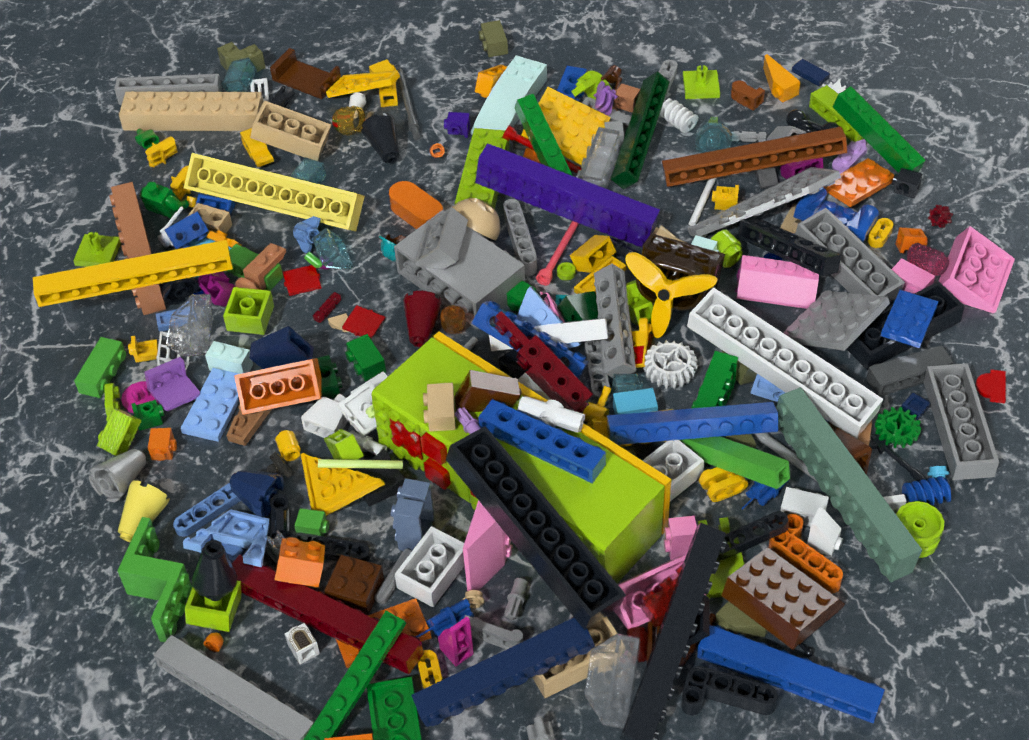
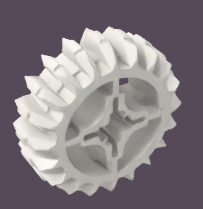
[643,340,697,389]

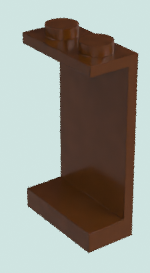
[270,48,341,99]

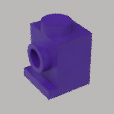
[444,112,470,138]

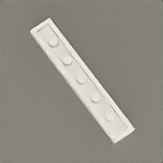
[489,318,609,351]

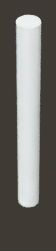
[689,177,717,226]

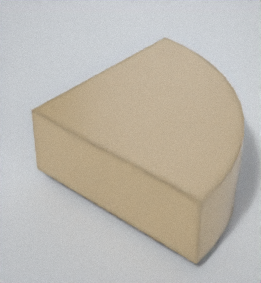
[328,313,349,332]

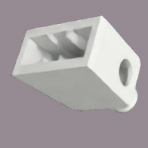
[301,394,348,438]

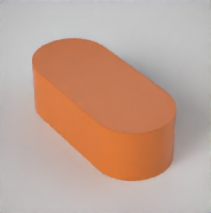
[389,181,443,229]

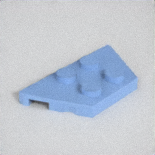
[517,286,581,351]

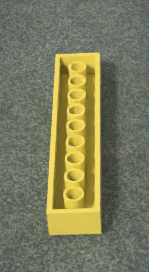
[184,153,365,231]

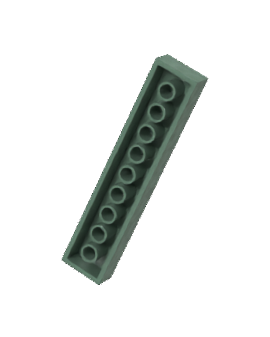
[776,387,922,582]

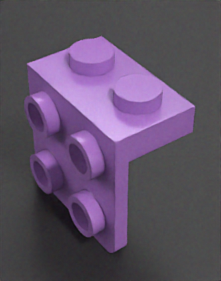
[144,357,200,411]

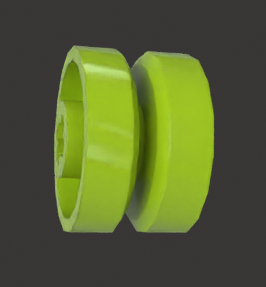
[896,501,944,558]

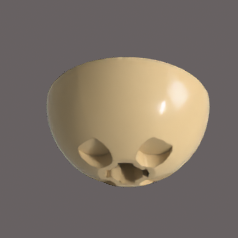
[452,198,500,240]

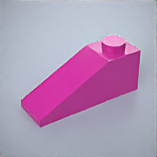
[438,617,474,667]

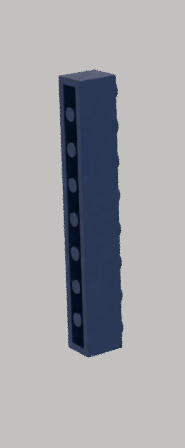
[411,618,595,727]

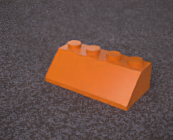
[234,358,321,415]

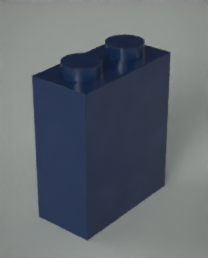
[249,326,314,369]

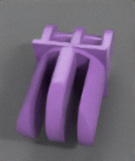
[593,81,618,116]

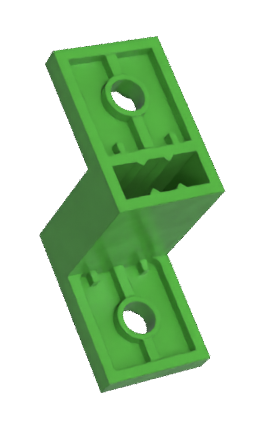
[118,517,193,642]

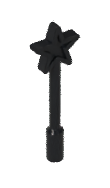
[869,434,928,482]

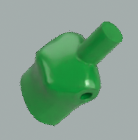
[135,128,159,149]

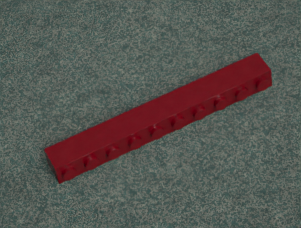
[232,555,424,674]

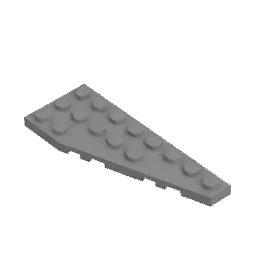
[688,167,841,237]

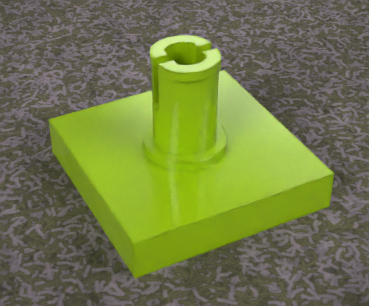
[683,65,720,99]
[73,232,121,267]

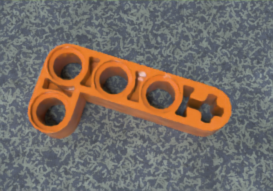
[768,514,843,594]

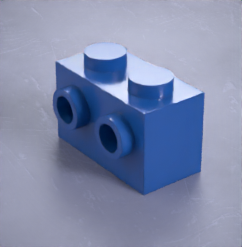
[164,211,209,249]

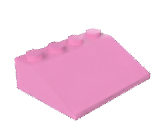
[939,226,1015,313]
[463,500,513,591]

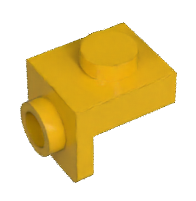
[128,336,158,363]

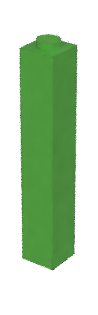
[680,436,790,489]

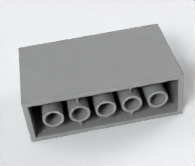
[394,210,525,329]

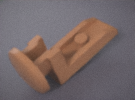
[235,243,286,290]

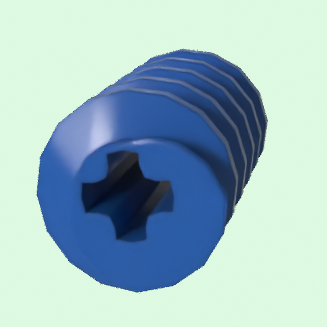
[902,476,951,505]

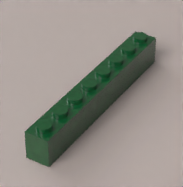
[611,71,670,190]

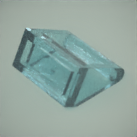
[312,228,353,269]

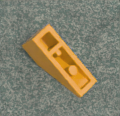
[763,54,800,103]
[475,64,508,98]

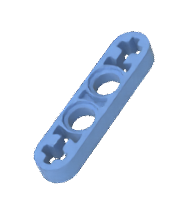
[173,483,241,537]

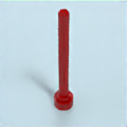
[502,125,582,174]

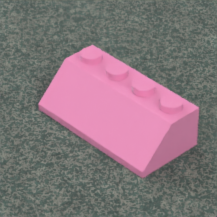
[736,255,819,309]
[614,554,706,630]

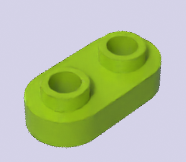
[105,383,120,416]

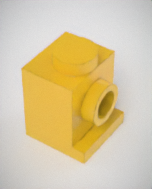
[379,82,398,107]
[712,185,739,210]

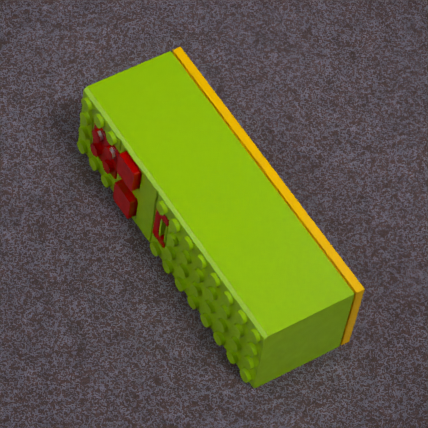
[371,331,671,583]

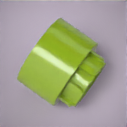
[711,230,743,268]

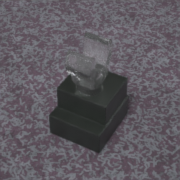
[265,530,284,567]

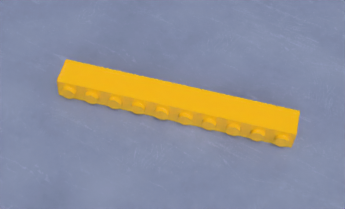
[33,240,233,307]

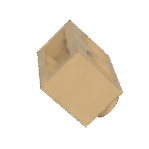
[187,203,232,235]

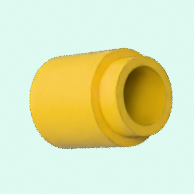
[275,430,301,461]

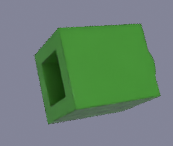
[294,508,329,536]

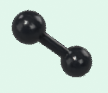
[786,109,840,131]

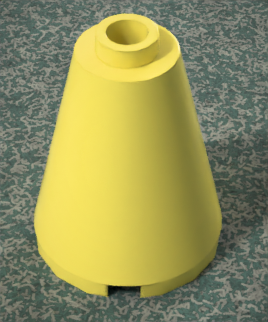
[118,480,170,542]

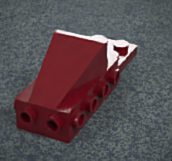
[494,311,593,413]

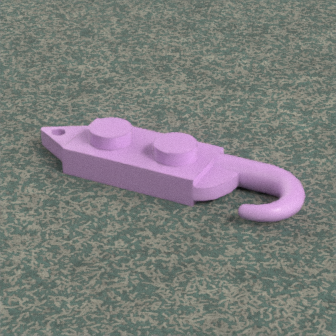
[832,139,867,174]

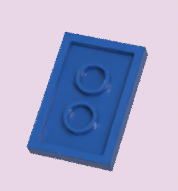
[881,290,938,348]

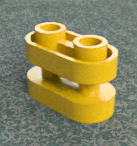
[699,467,748,502]

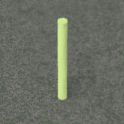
[318,459,403,469]

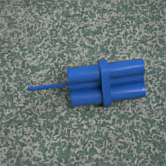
[741,481,788,510]
[416,599,475,639]

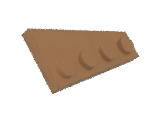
[226,404,272,446]

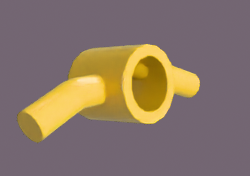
[583,386,611,428]

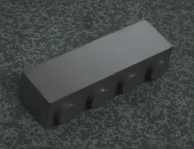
[866,345,954,396]

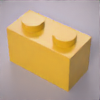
[570,235,616,273]

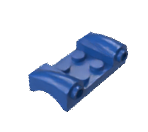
[793,187,879,243]

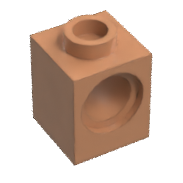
[614,83,640,113]

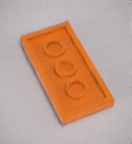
[823,158,894,208]
[336,598,432,668]

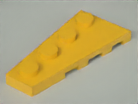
[326,70,400,98]

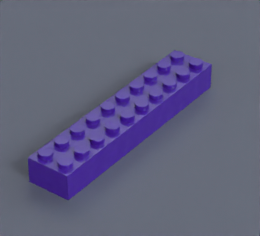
[475,143,660,248]

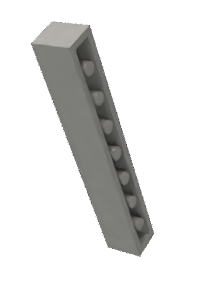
[154,635,314,740]

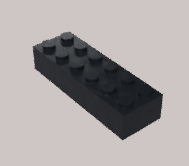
[847,281,965,370]

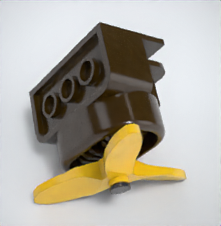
[625,233,725,338]

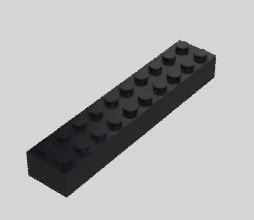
[446,426,626,630]

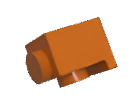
[895,227,927,253]

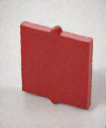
[283,265,322,296]
[342,305,385,340]

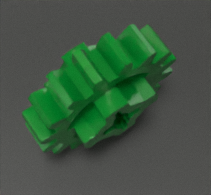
[875,407,921,448]

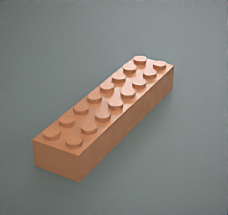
[109,182,166,315]

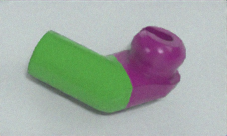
[304,252,333,270]

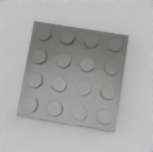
[783,290,890,351]

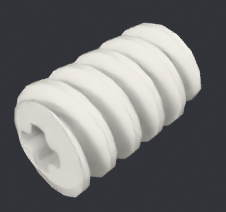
[660,98,699,133]

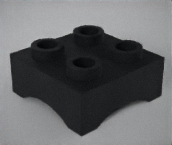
[348,450,405,506]

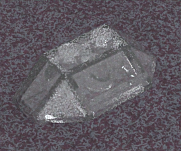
[166,294,213,357]
[585,634,640,729]

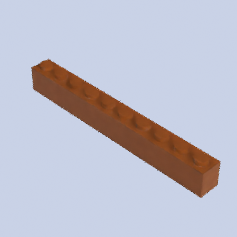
[662,127,847,187]

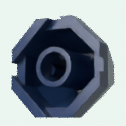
[229,470,285,517]

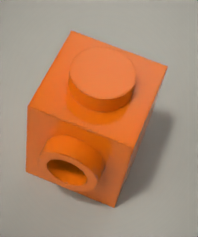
[148,428,177,461]

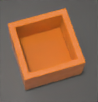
[275,537,325,588]

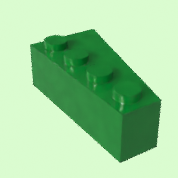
[692,351,738,408]

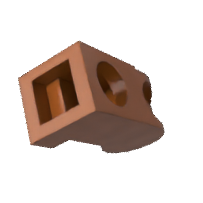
[731,80,765,111]

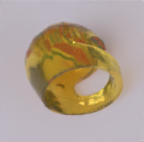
[332,106,365,135]

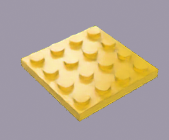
[521,87,611,167]

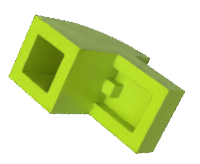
[571,71,612,99]
[626,280,653,326]

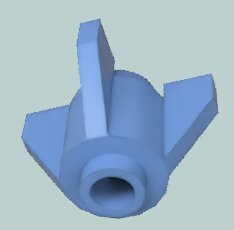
[293,216,328,253]

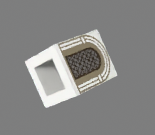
[285,623,320,665]

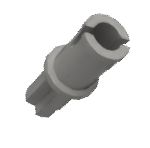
[504,578,528,620]

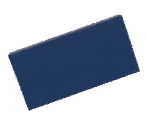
[791,59,830,86]

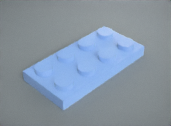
[180,368,239,442]

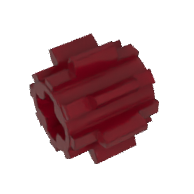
[928,205,953,228]

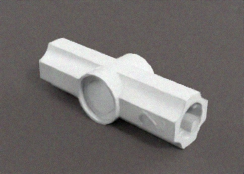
[517,396,585,433]

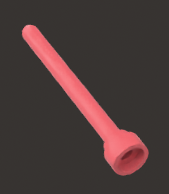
[536,221,579,286]

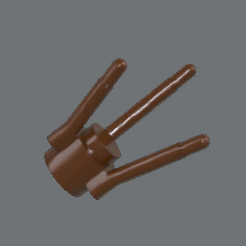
[601,65,622,89]

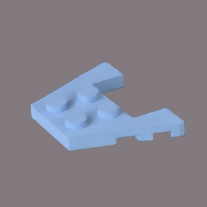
[183,509,270,567]

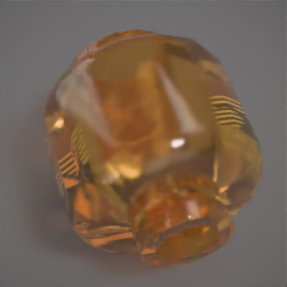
[440,305,466,334]

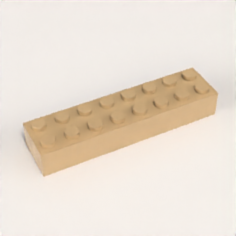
[119,91,263,131]

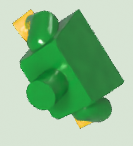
[139,182,197,218]

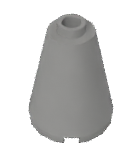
[89,449,146,502]

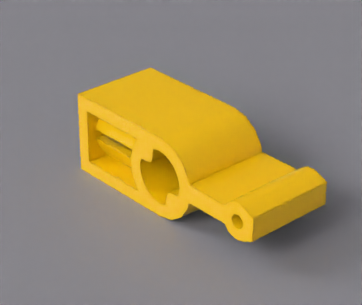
[240,128,274,168]

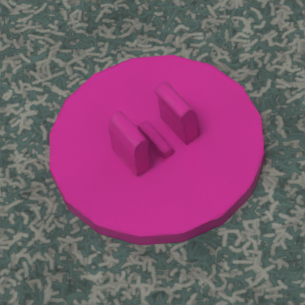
[121,381,159,413]

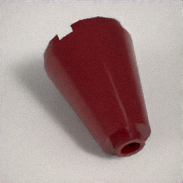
[403,291,442,347]

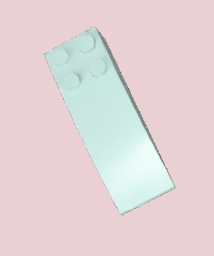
[470,55,547,135]

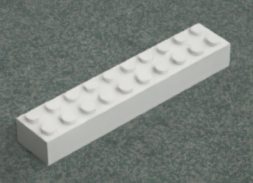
[687,287,883,439]

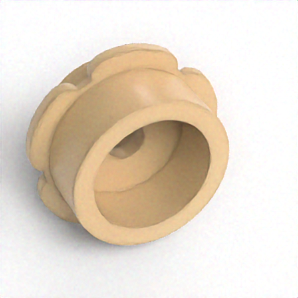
[463,590,484,609]

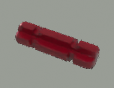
[313,292,342,323]

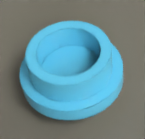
[927,466,949,479]

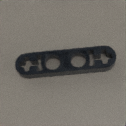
[717,511,789,560]
[290,533,371,562]

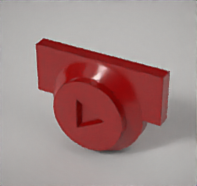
[975,370,1006,404]

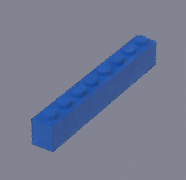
[607,402,778,445]
[697,625,885,724]

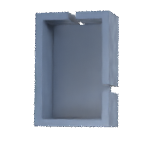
[391,478,435,551]

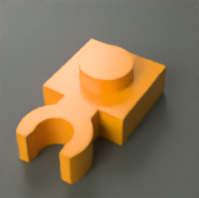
[207,230,242,248]

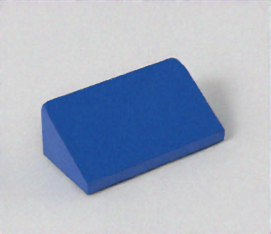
[196,194,236,214]

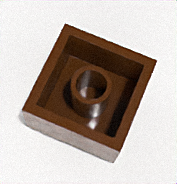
[324,555,384,615]

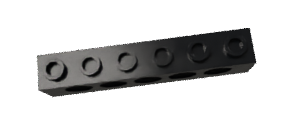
[738,217,842,276]

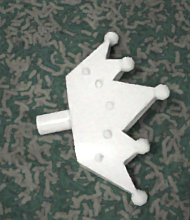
[822,79,846,94]

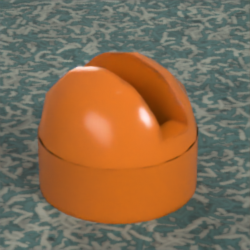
[430,143,445,158]
[203,632,224,652]

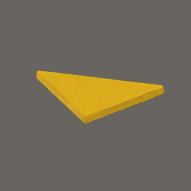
[301,453,385,516]

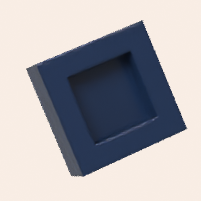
[901,393,930,420]

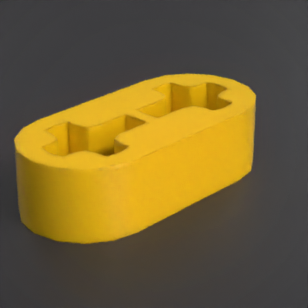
[868,218,894,248]
[418,650,442,689]

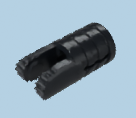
[270,86,295,108]

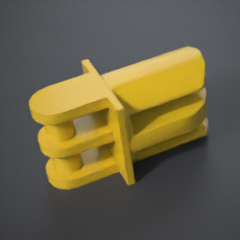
[145,136,178,167]
[170,166,191,200]

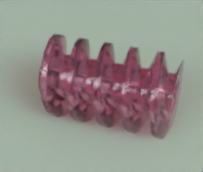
[907,243,949,276]

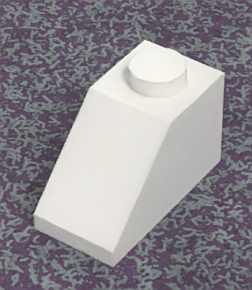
[807,507,843,557]

